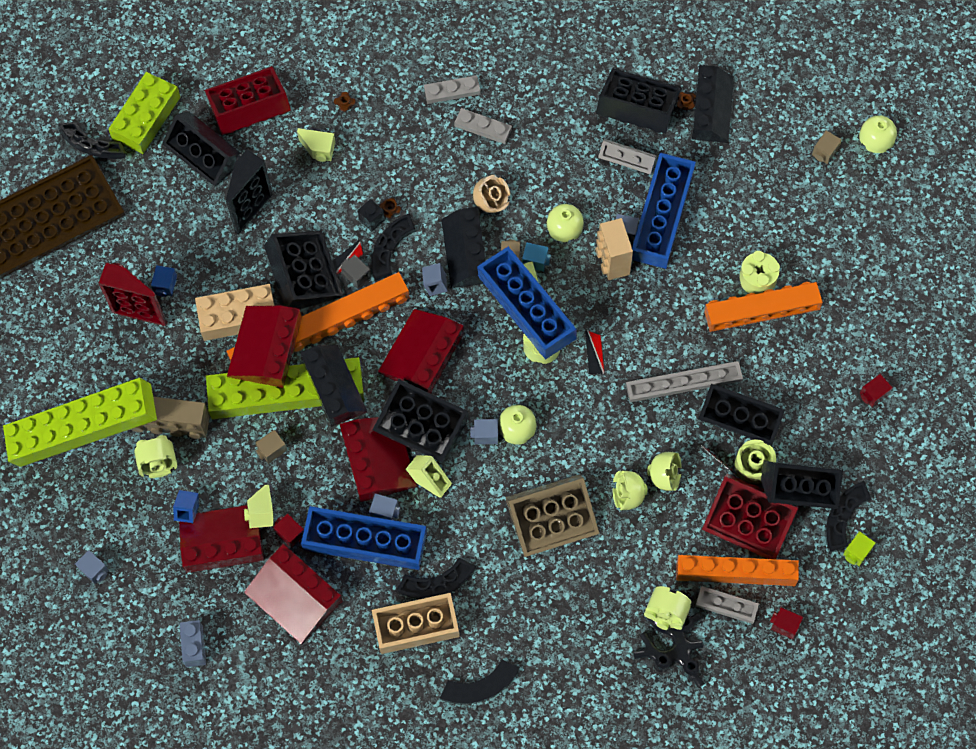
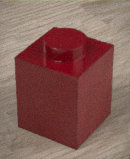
[860,374,893,408]
[273,513,304,548]
[770,607,803,640]

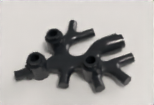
[633,595,705,688]

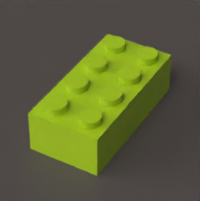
[108,72,181,154]

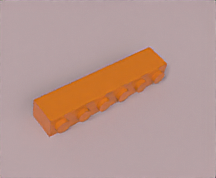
[704,282,823,332]
[676,555,799,586]

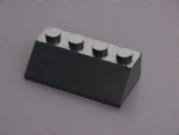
[692,65,734,143]
[162,111,241,187]
[441,207,486,288]
[300,345,367,427]
[698,384,785,446]
[761,460,843,509]

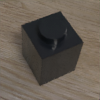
[357,199,385,232]

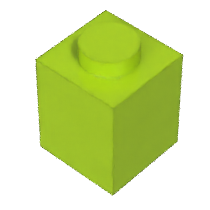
[843,531,875,566]

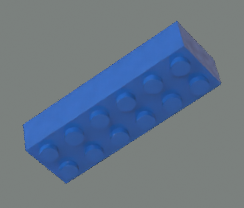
[632,153,696,269]
[477,246,577,360]
[301,506,427,570]

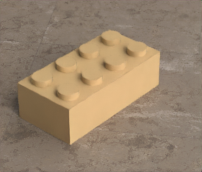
[195,284,275,341]
[372,593,460,654]

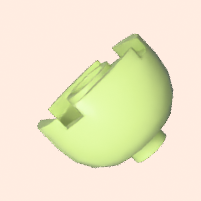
[859,115,897,153]
[547,204,584,242]
[498,405,537,445]
[647,452,681,491]
[613,471,648,510]

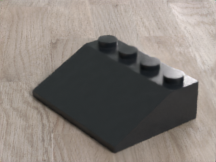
[596,68,682,134]
[226,149,273,235]
[264,230,344,309]
[372,379,469,463]

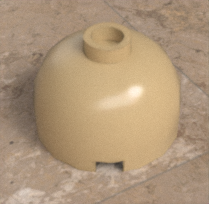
[473,175,510,213]

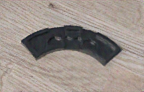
[58,122,125,159]
[371,214,416,281]
[825,481,871,554]
[396,558,476,599]
[440,659,520,705]

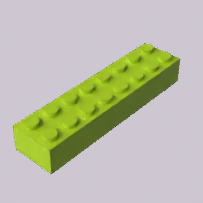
[206,357,365,419]
[3,378,157,467]

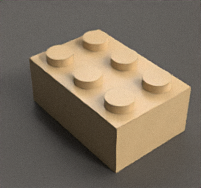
[595,218,633,280]

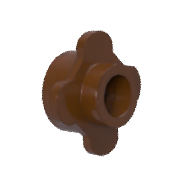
[334,92,356,112]
[677,92,696,110]
[379,198,401,219]

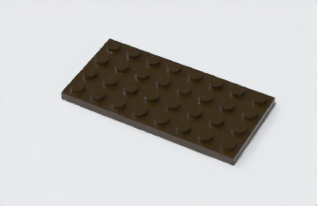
[0,155,125,278]

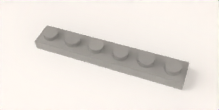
[626,361,743,402]

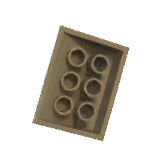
[505,474,599,557]

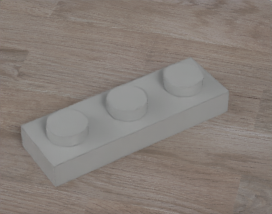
[424,75,481,104]
[454,108,512,144]
[598,139,657,174]
[695,586,759,624]

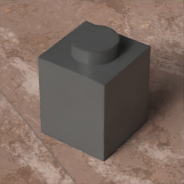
[341,254,371,288]

